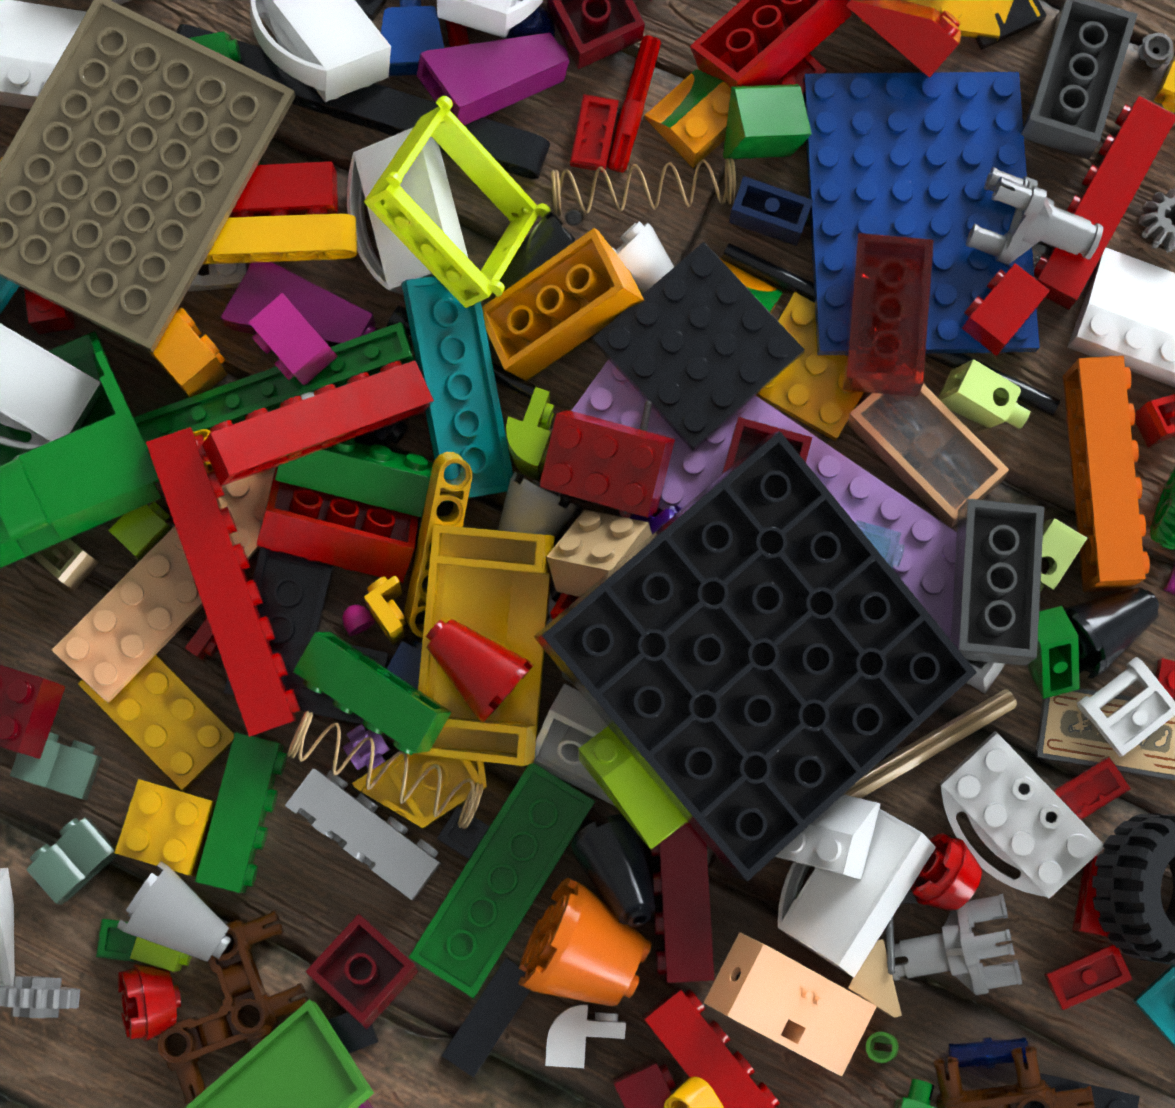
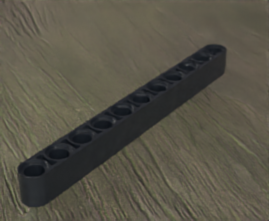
[176,24,550,179]

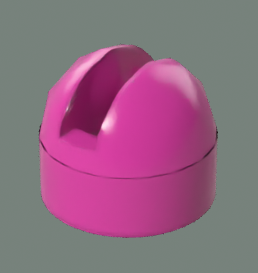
[342,604,375,636]

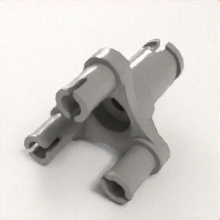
[966,167,1103,265]
[886,893,1023,996]

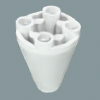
[612,221,674,295]

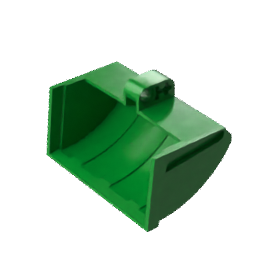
[0,330,161,568]

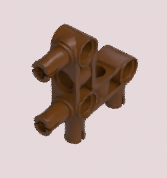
[157,910,308,1104]
[933,1046,1095,1108]

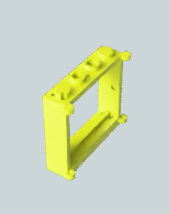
[364,96,551,308]

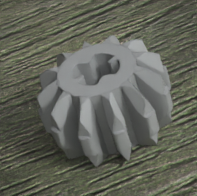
[1138,188,1175,253]

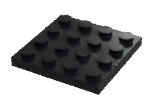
[593,242,805,451]

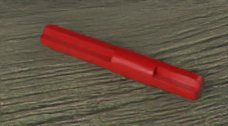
[607,35,661,173]

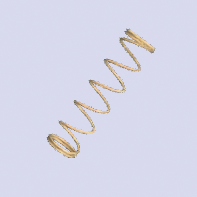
[551,157,737,216]
[287,711,484,829]

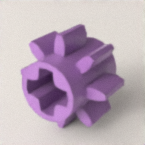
[342,724,390,770]

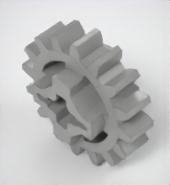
[0,976,80,1018]

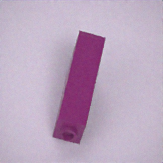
[417,33,569,125]
[220,262,377,347]

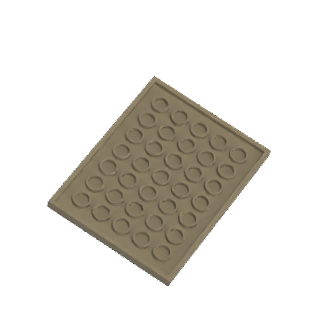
[0,0,296,353]

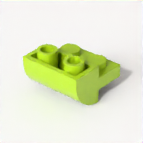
[506,387,555,481]

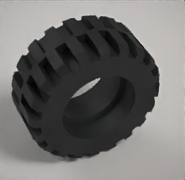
[1092,813,1175,965]

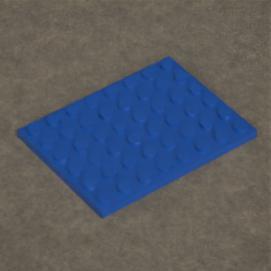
[803,72,1040,355]

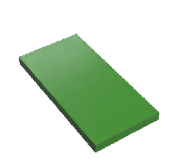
[185,999,374,1108]

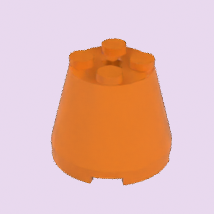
[518,878,652,1007]

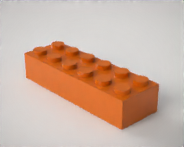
[1063,356,1150,592]

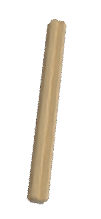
[844,689,1017,798]

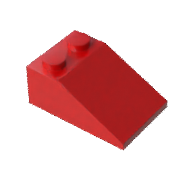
[846,0,962,78]

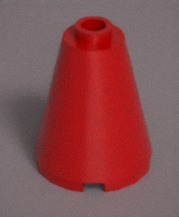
[426,619,534,723]

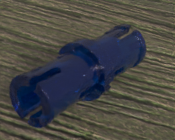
[948,1037,1028,1069]

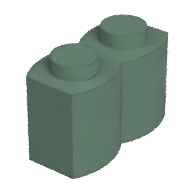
[10,732,102,800]
[26,817,118,905]

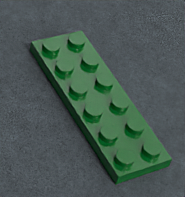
[409,763,595,999]

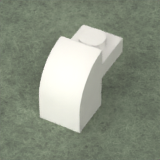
[545,1003,626,1068]

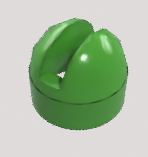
[866,1032,899,1063]

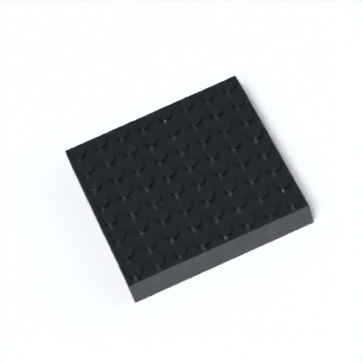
[534,431,977,882]

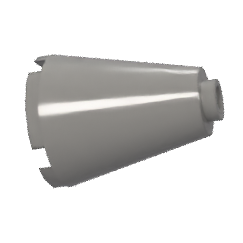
[497,471,580,538]
[117,861,231,962]

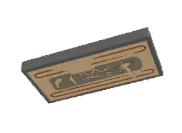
[1035,688,1175,781]

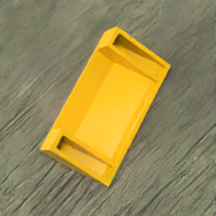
[414,525,555,766]

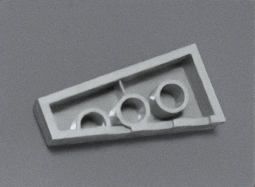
[285,768,442,900]

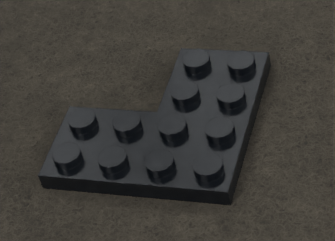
[224,547,389,726]

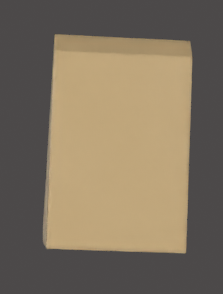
[31,538,99,591]
[843,939,902,1018]

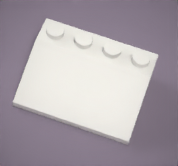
[0,0,86,110]
[1067,248,1175,387]

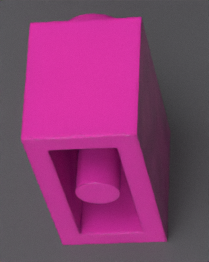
[248,293,338,386]

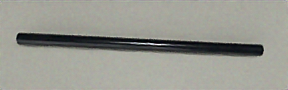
[721,243,1060,416]

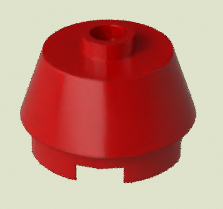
[910,833,982,911]
[118,964,181,1042]

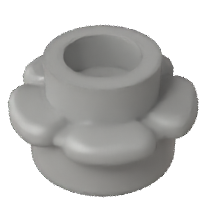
[1138,33,1174,68]

